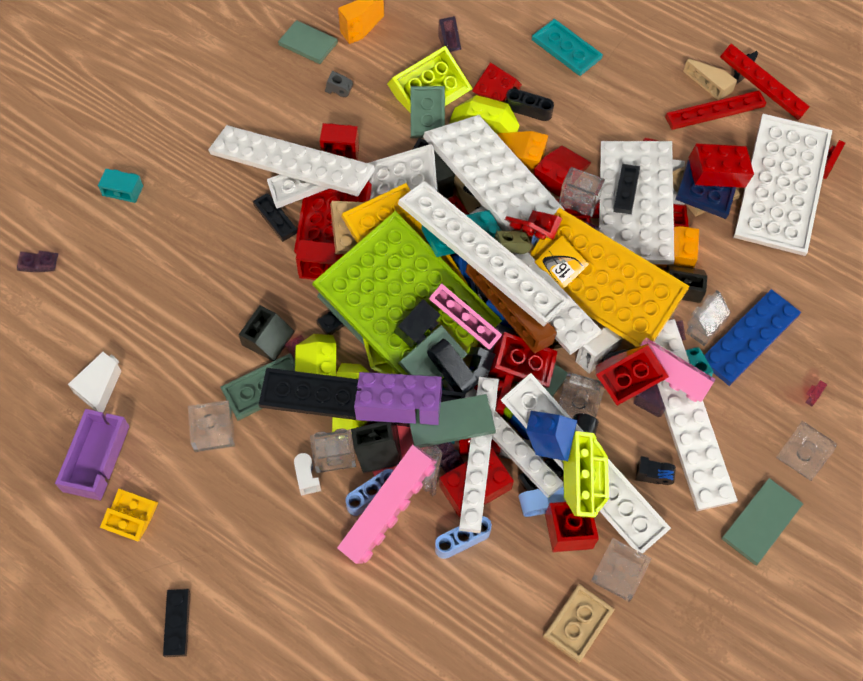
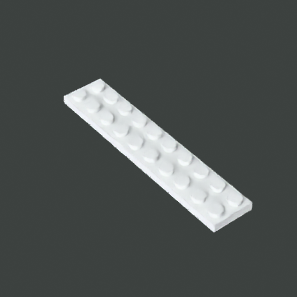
[208,125,375,196]
[398,181,569,327]
[470,206,601,355]
[655,319,738,511]
[501,373,671,556]

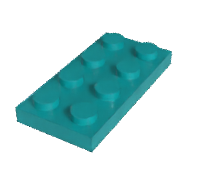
[532,19,603,76]
[421,210,502,257]

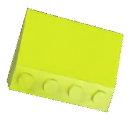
[387,46,473,113]

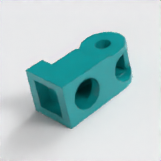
[685,347,713,377]

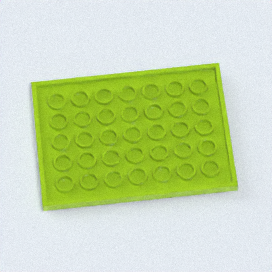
[312,211,502,379]

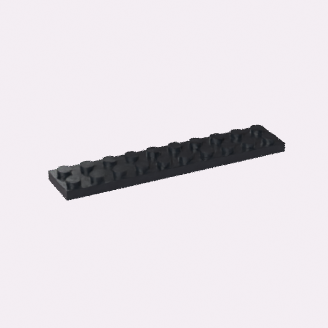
[259,368,466,427]

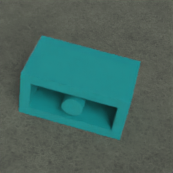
[98,169,143,203]

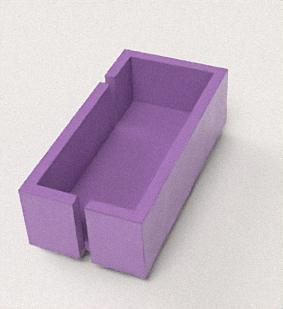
[354,372,442,425]
[55,409,129,501]

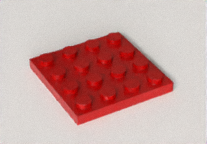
[294,181,372,254]

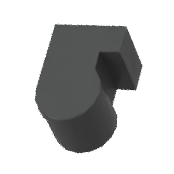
[325,71,353,97]

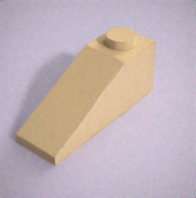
[683,59,737,100]

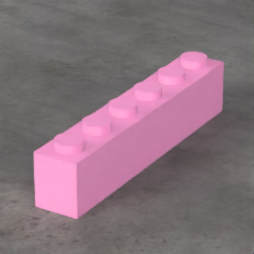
[337,445,437,564]

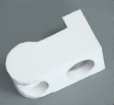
[294,453,321,496]

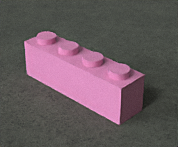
[428,283,502,350]
[640,338,715,402]

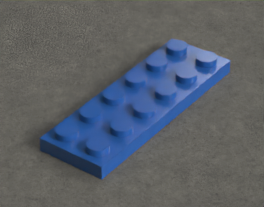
[704,289,801,386]

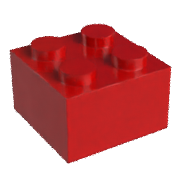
[320,123,359,160]
[545,502,599,552]

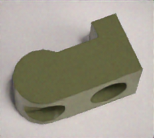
[494,231,531,254]

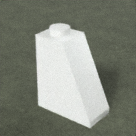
[575,327,623,374]
[68,352,121,412]

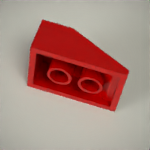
[534,146,591,198]
[489,332,558,388]
[596,344,669,406]

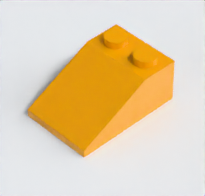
[338,0,384,44]
[497,131,548,174]
[654,226,699,268]

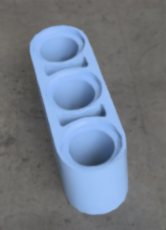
[346,469,394,516]
[518,485,566,517]
[435,516,492,559]

